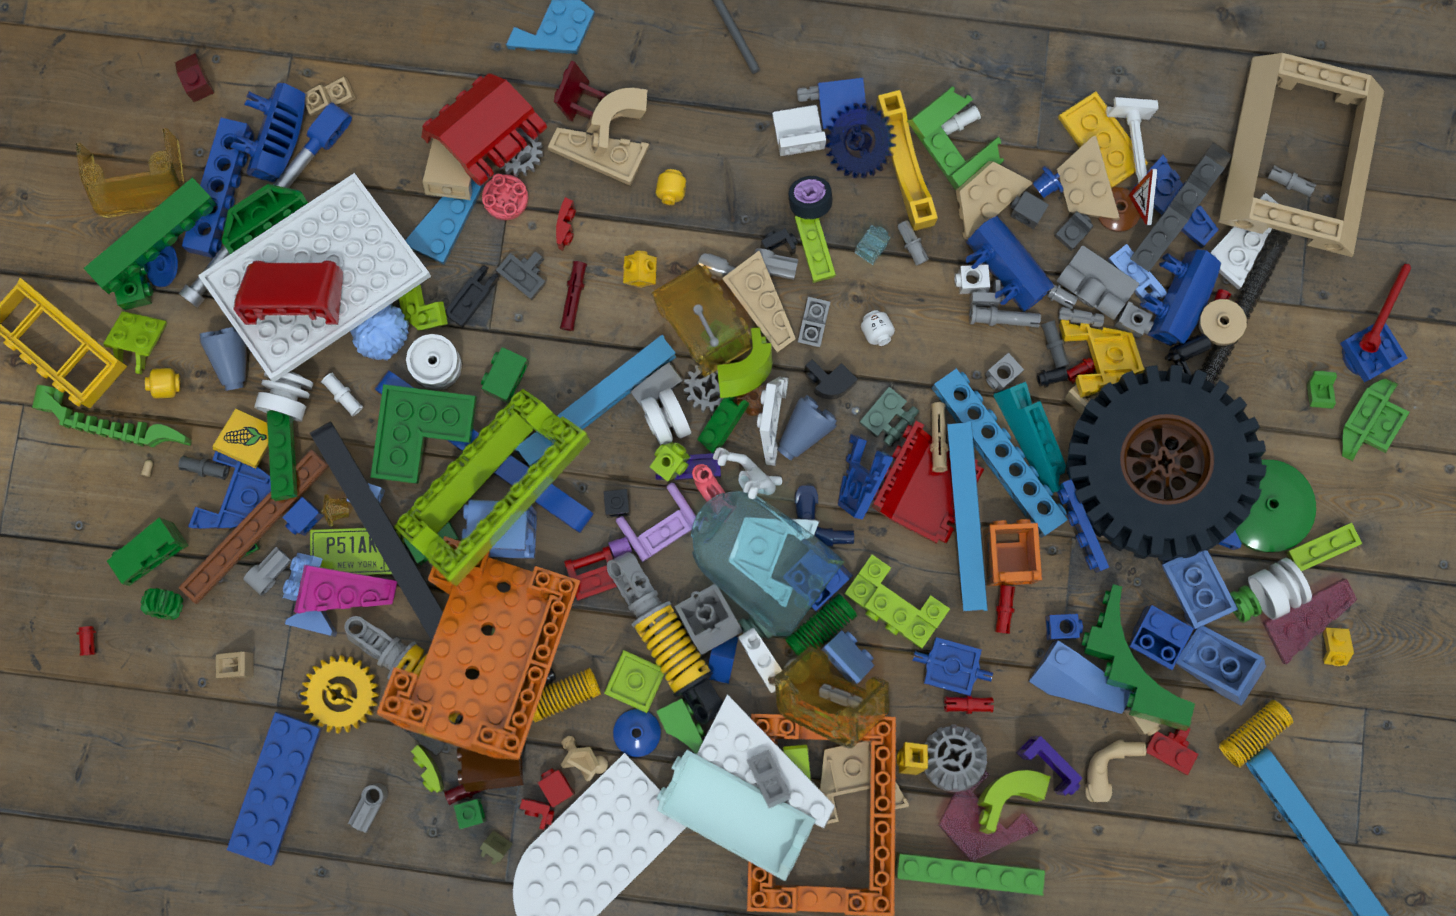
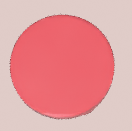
[482,174,528,220]

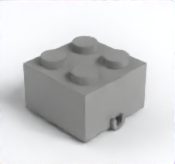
[675,583,743,655]

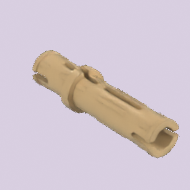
[930,402,949,472]

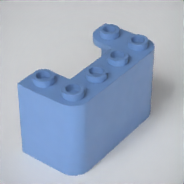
[462,500,537,559]

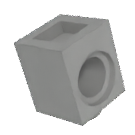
[985,353,1024,392]

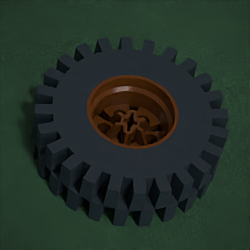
[1066,365,1266,561]

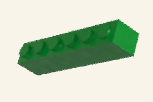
[84,177,216,294]

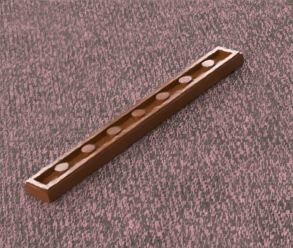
[178,449,329,604]

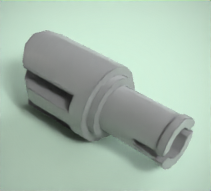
[696,253,736,281]

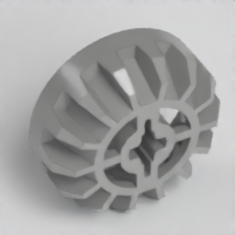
[924,724,987,792]

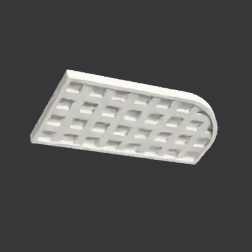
[513,753,686,916]

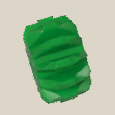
[140,588,184,620]

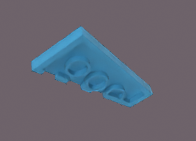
[405,180,484,265]

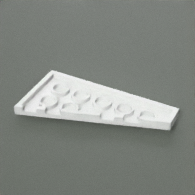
[697,695,835,828]

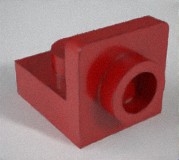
[519,798,555,830]

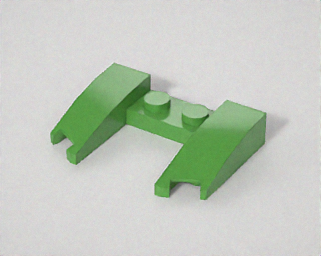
[907,87,1004,190]

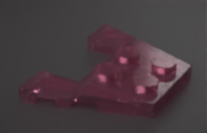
[938,763,1039,862]

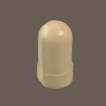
[141,460,153,477]

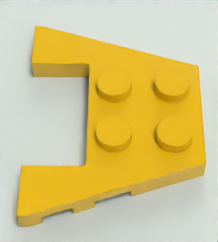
[1059,320,1144,398]

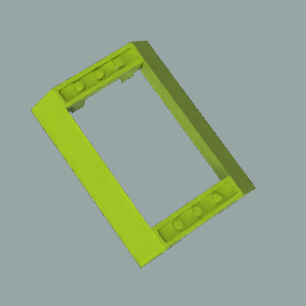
[394,389,590,586]

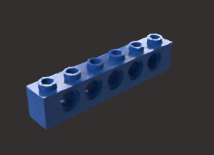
[182,117,254,258]

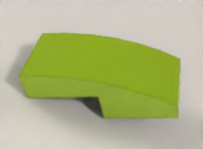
[411,744,444,793]

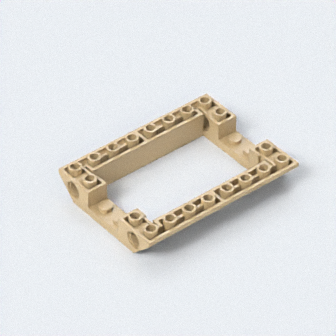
[1218,53,1384,257]

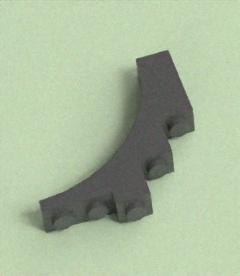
[1130,142,1232,272]

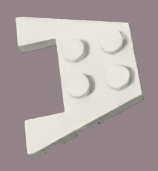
[757,377,789,466]

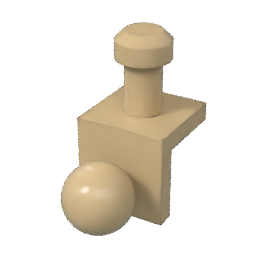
[561,736,608,781]

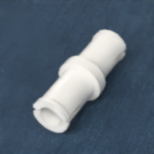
[941,106,981,135]
[321,372,363,417]

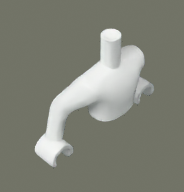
[713,447,782,499]

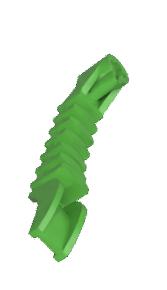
[32,385,192,448]

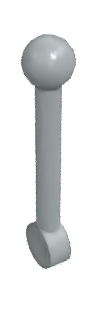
[693,305,719,347]

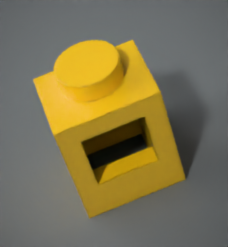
[896,742,928,775]

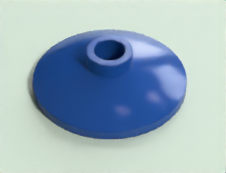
[146,246,178,287]
[613,709,661,757]

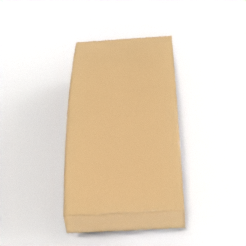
[305,77,356,116]

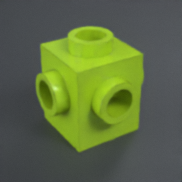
[650,442,691,482]

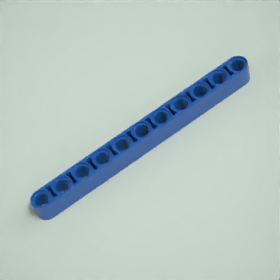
[375,370,594,533]

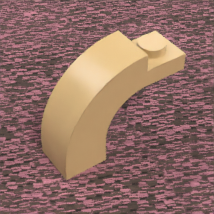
[586,88,647,156]

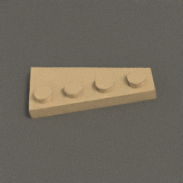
[548,128,649,186]

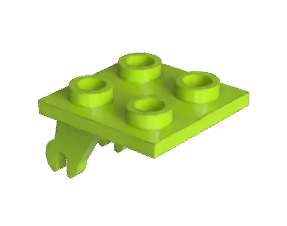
[103,311,167,375]

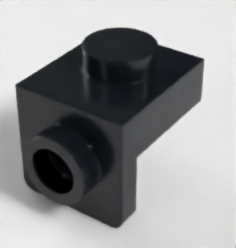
[761,228,798,255]

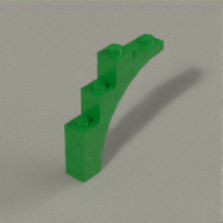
[1081,584,1195,731]

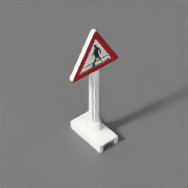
[1106,97,1159,225]

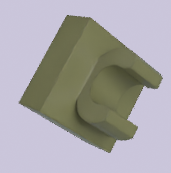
[480,830,513,865]

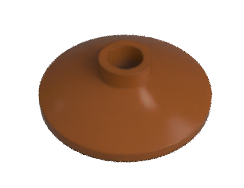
[1098,187,1140,232]

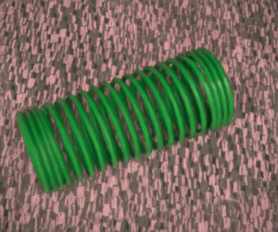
[785,594,857,661]

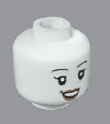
[861,310,895,346]

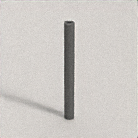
[712,0,760,74]

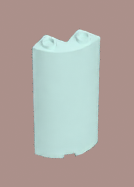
[657,750,816,881]

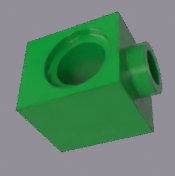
[454,798,487,829]

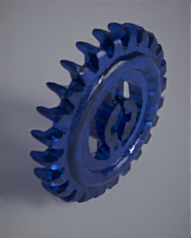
[825,103,896,179]

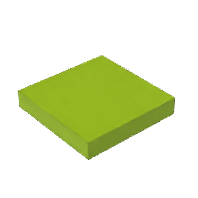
[604,650,665,713]

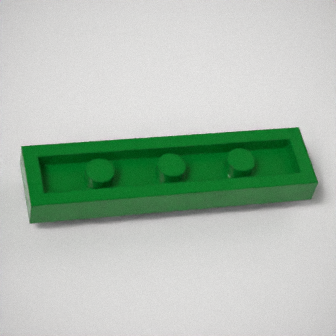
[267,410,298,501]

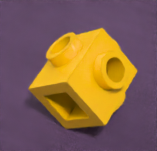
[623,251,657,288]

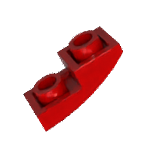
[556,197,576,251]

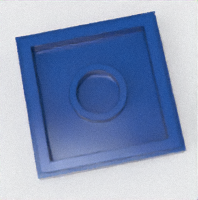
[817,78,868,129]

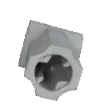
[754,248,798,280]
[243,547,292,596]
[348,783,388,833]

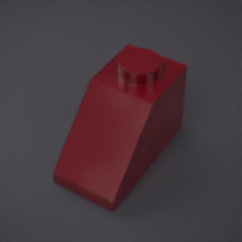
[175,53,214,102]

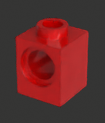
[538,768,575,808]

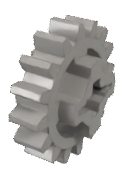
[500,128,543,177]
[684,362,723,413]

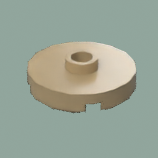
[1199,299,1247,346]

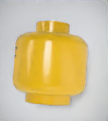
[655,169,687,205]
[145,368,180,399]

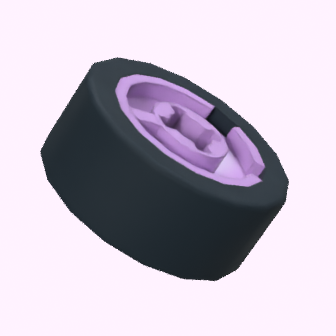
[788,176,833,219]

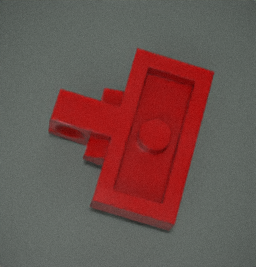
[1146,728,1199,775]

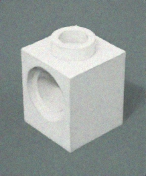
[955,265,990,294]

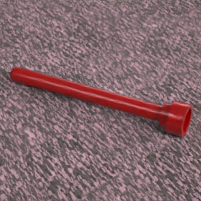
[1359,263,1411,353]

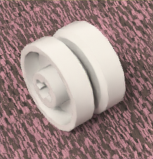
[406,334,462,391]
[640,388,691,446]

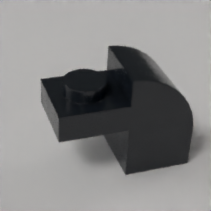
[804,359,858,399]

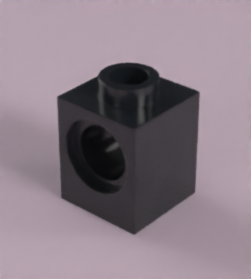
[603,489,631,518]

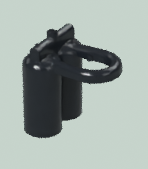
[1164,334,1212,375]

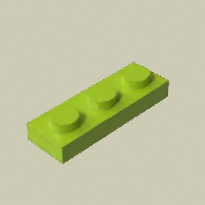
[794,216,836,283]
[1286,523,1362,571]

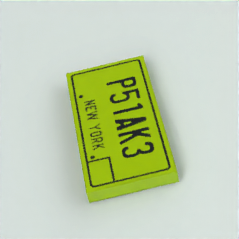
[310,527,406,575]

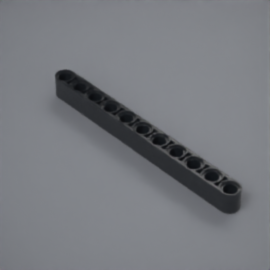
[310,421,443,641]

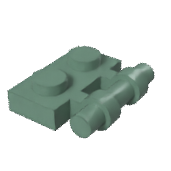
[859,387,919,447]

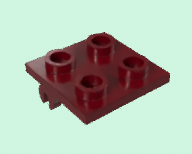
[553,61,607,122]

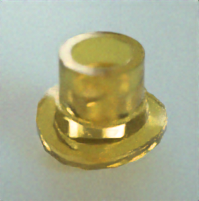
[320,494,349,527]

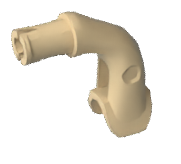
[1085,739,1146,802]

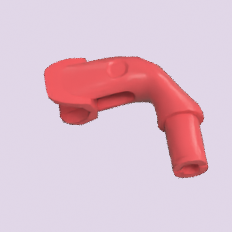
[692,464,737,520]

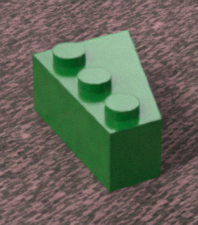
[107,517,189,586]

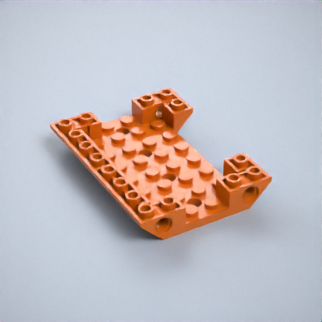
[377,536,580,760]

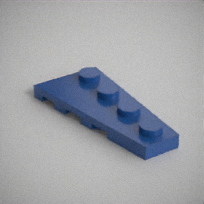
[1132,155,1219,248]

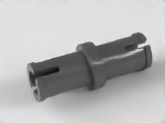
[1041,320,1070,369]
[178,456,229,480]

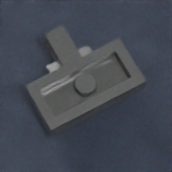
[496,251,546,300]

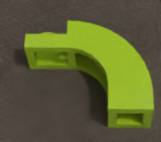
[717,327,773,398]
[977,770,1051,834]

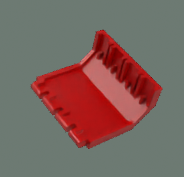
[871,421,984,544]

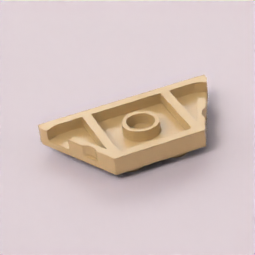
[1057,135,1120,220]
[956,161,1032,240]

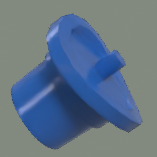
[1033,166,1064,198]

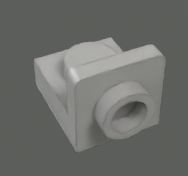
[970,280,1004,307]

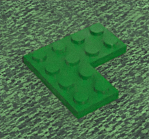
[370,384,477,484]

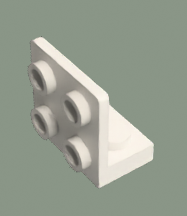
[773,105,826,156]

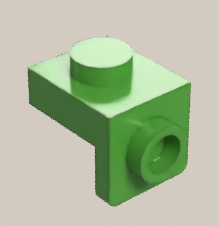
[1307,371,1337,409]

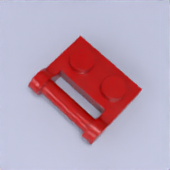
[564,546,617,601]

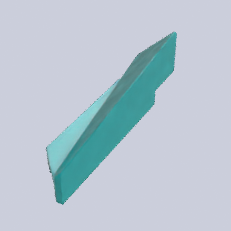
[994,382,1066,493]

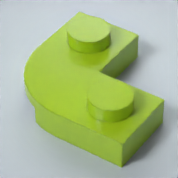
[399,284,448,330]

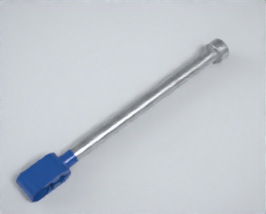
[179,103,352,308]

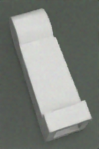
[738,628,790,693]

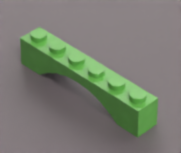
[656,699,705,755]
[895,852,1045,896]

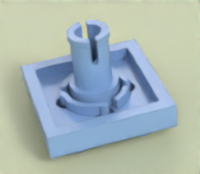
[283,553,322,601]

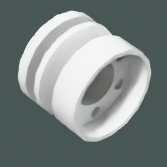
[254,372,313,422]
[1248,558,1312,620]

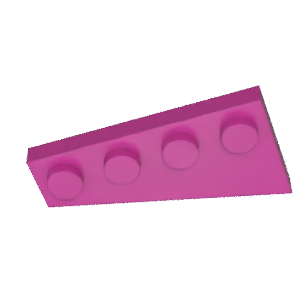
[294,565,397,613]

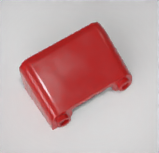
[233,261,343,325]

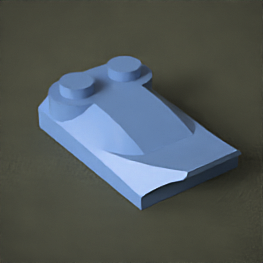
[1161,550,1238,630]

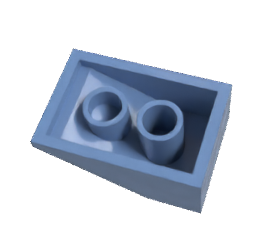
[1176,626,1266,706]
[820,630,874,685]

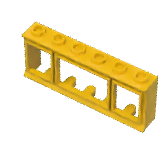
[0,278,127,408]

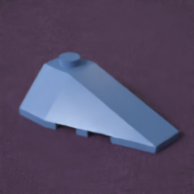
[1028,641,1134,714]

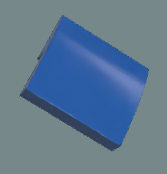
[1340,323,1408,383]

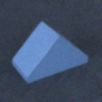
[285,611,337,637]

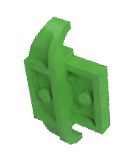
[1342,379,1410,461]

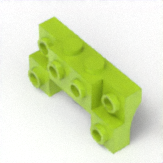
[844,555,950,649]

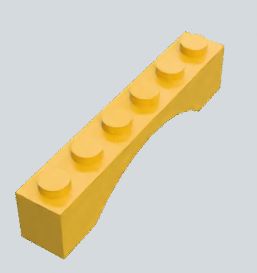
[876,90,938,231]

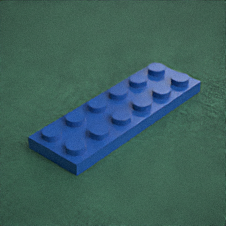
[227,712,322,866]

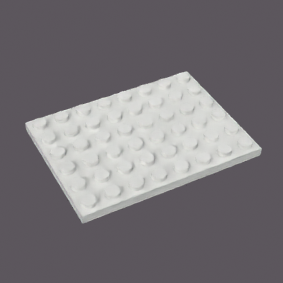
[198,173,431,383]

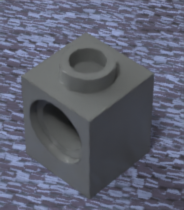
[1011,191,1049,230]

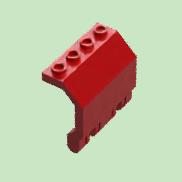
[421,73,547,186]

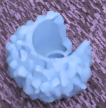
[350,304,409,361]

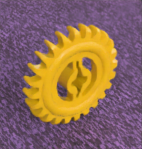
[300,655,379,734]

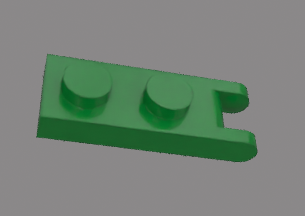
[697,397,749,453]

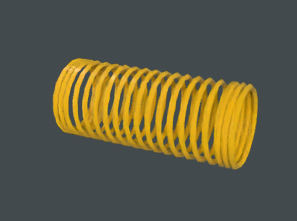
[533,668,601,723]
[1219,700,1293,768]

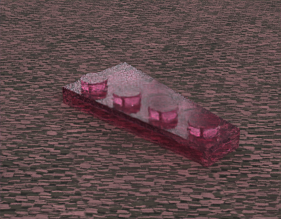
[1262,578,1357,665]

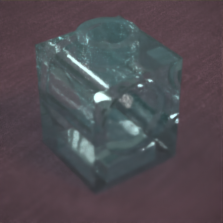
[855,225,891,265]

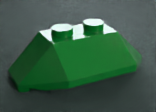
[222,184,308,254]

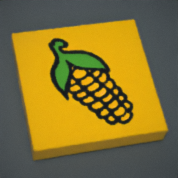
[213,409,269,469]

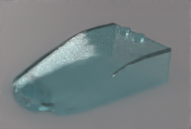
[691,491,845,636]

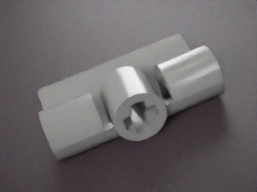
[1056,246,1139,320]

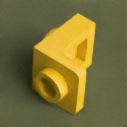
[1323,628,1354,666]

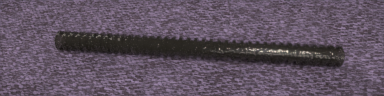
[1156,229,1292,468]

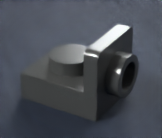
[1055,211,1094,251]

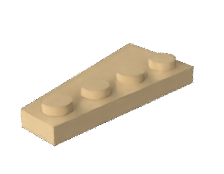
[722,251,796,352]

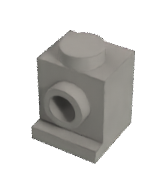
[1114,302,1154,339]

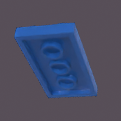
[1057,479,1109,573]

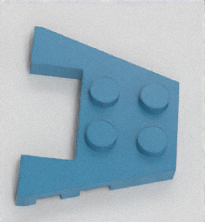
[506,0,595,54]

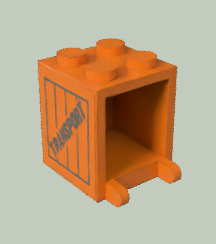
[983,519,1042,586]

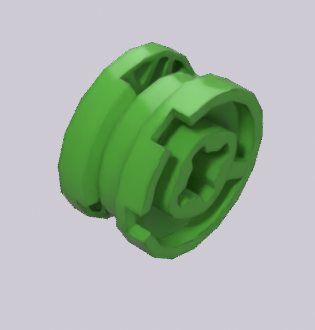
[1230,585,1262,623]

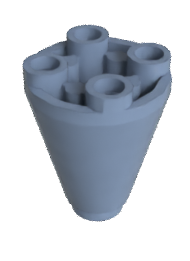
[199,327,247,391]
[777,395,837,461]

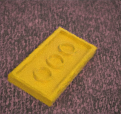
[1058,92,1148,189]

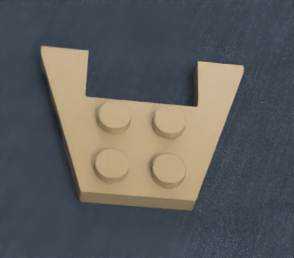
[817,741,909,826]

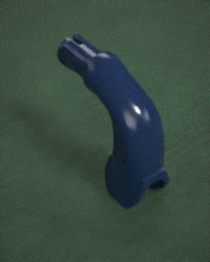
[794,485,854,547]

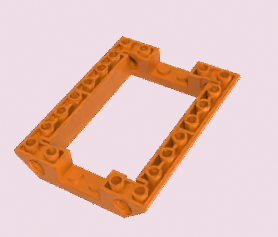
[747,714,896,916]

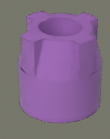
[608,537,632,558]

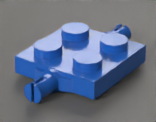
[912,637,993,696]

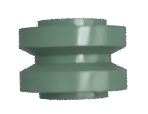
[738,610,773,639]

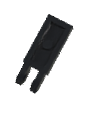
[445,265,500,328]

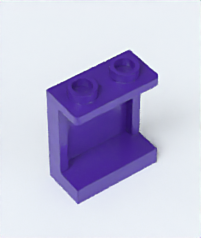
[1016,736,1083,796]

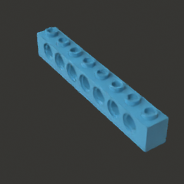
[931,368,1068,538]

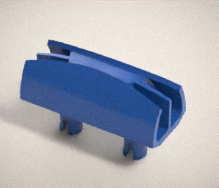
[230,83,305,183]
[966,216,1055,312]
[1140,249,1221,346]

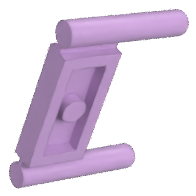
[616,483,701,562]

